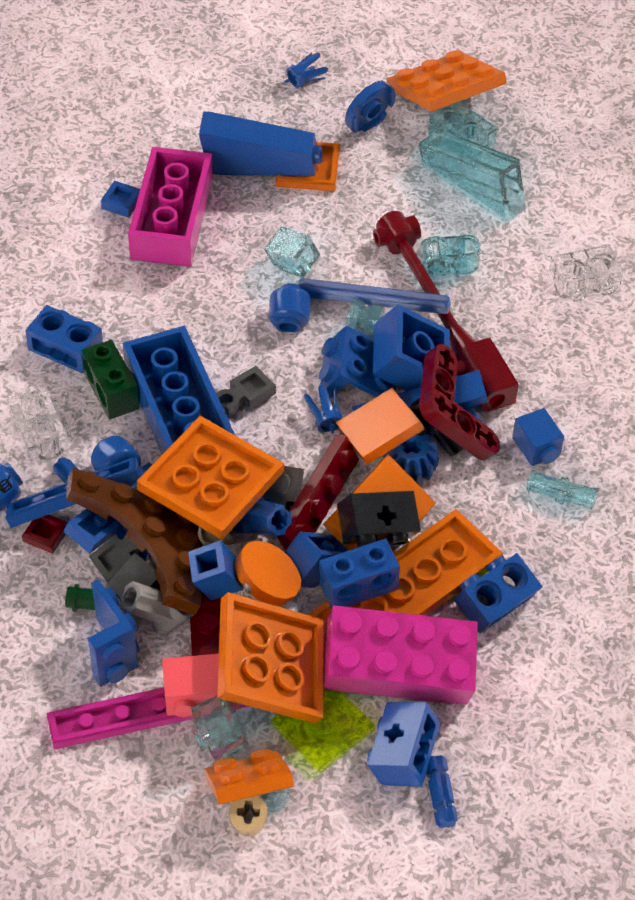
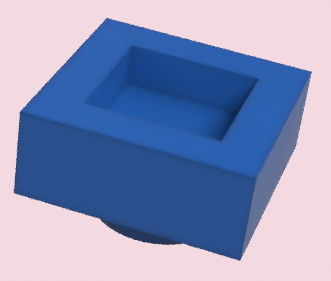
[101,180,140,218]

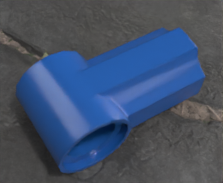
[233,497,292,536]

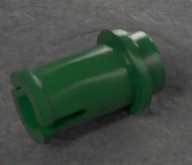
[65,584,95,612]

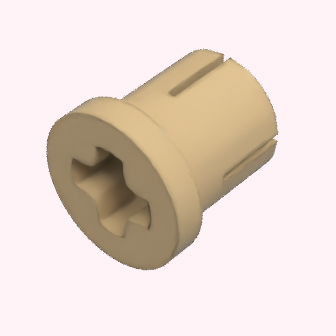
[229,796,268,836]

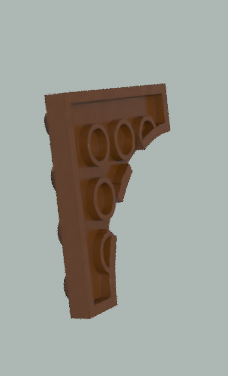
[66,468,202,615]

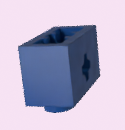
[367,702,441,787]

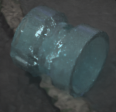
[346,298,385,336]

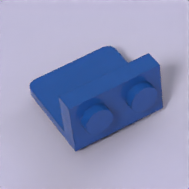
[319,325,396,398]
[87,580,140,687]

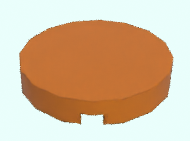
[234,541,301,606]

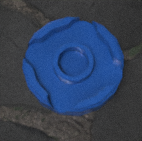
[345,80,396,133]

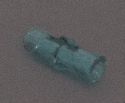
[526,470,598,510]

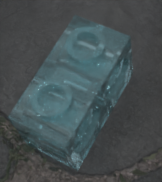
[428,102,497,165]

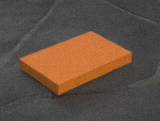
[323,454,436,552]

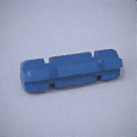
[426,755,458,828]

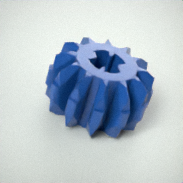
[382,433,439,485]

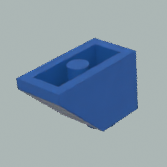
[284,532,348,588]

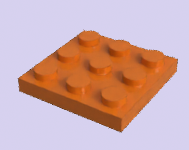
[387,50,506,112]
[137,416,284,540]
[217,592,324,724]

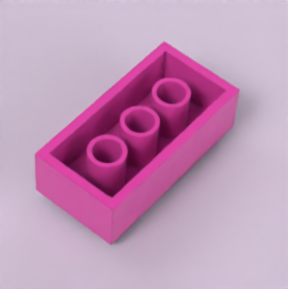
[128,147,213,267]
[323,605,478,705]

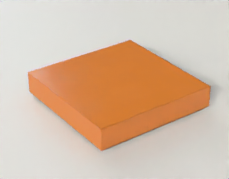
[276,142,340,191]
[336,388,424,465]

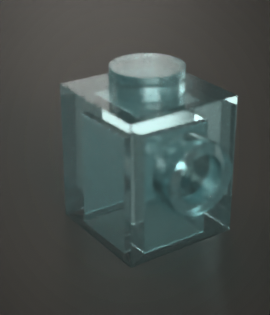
[264,226,320,278]
[191,696,249,761]

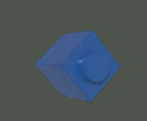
[512,408,564,466]
[188,540,243,601]

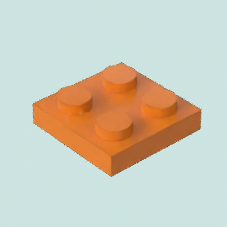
[204,749,294,805]

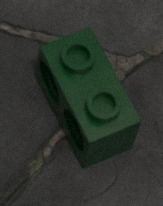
[81,339,139,420]

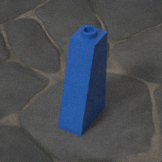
[199,111,322,176]

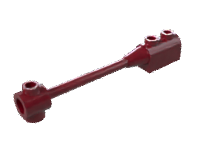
[373,211,519,412]

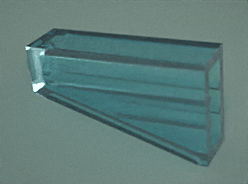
[419,129,526,224]

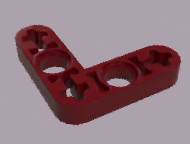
[419,344,500,460]

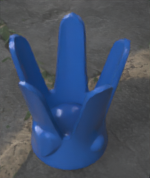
[285,52,328,89]
[304,384,343,434]

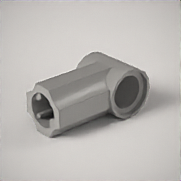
[120,581,194,633]

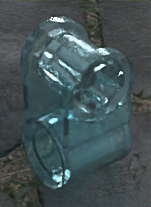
[420,234,481,277]

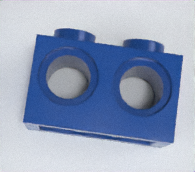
[25,305,103,374]
[319,538,400,609]
[454,553,543,633]

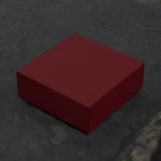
[22,514,68,554]

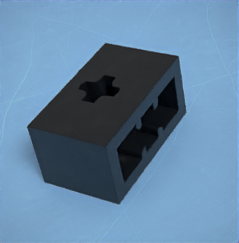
[337,491,421,547]

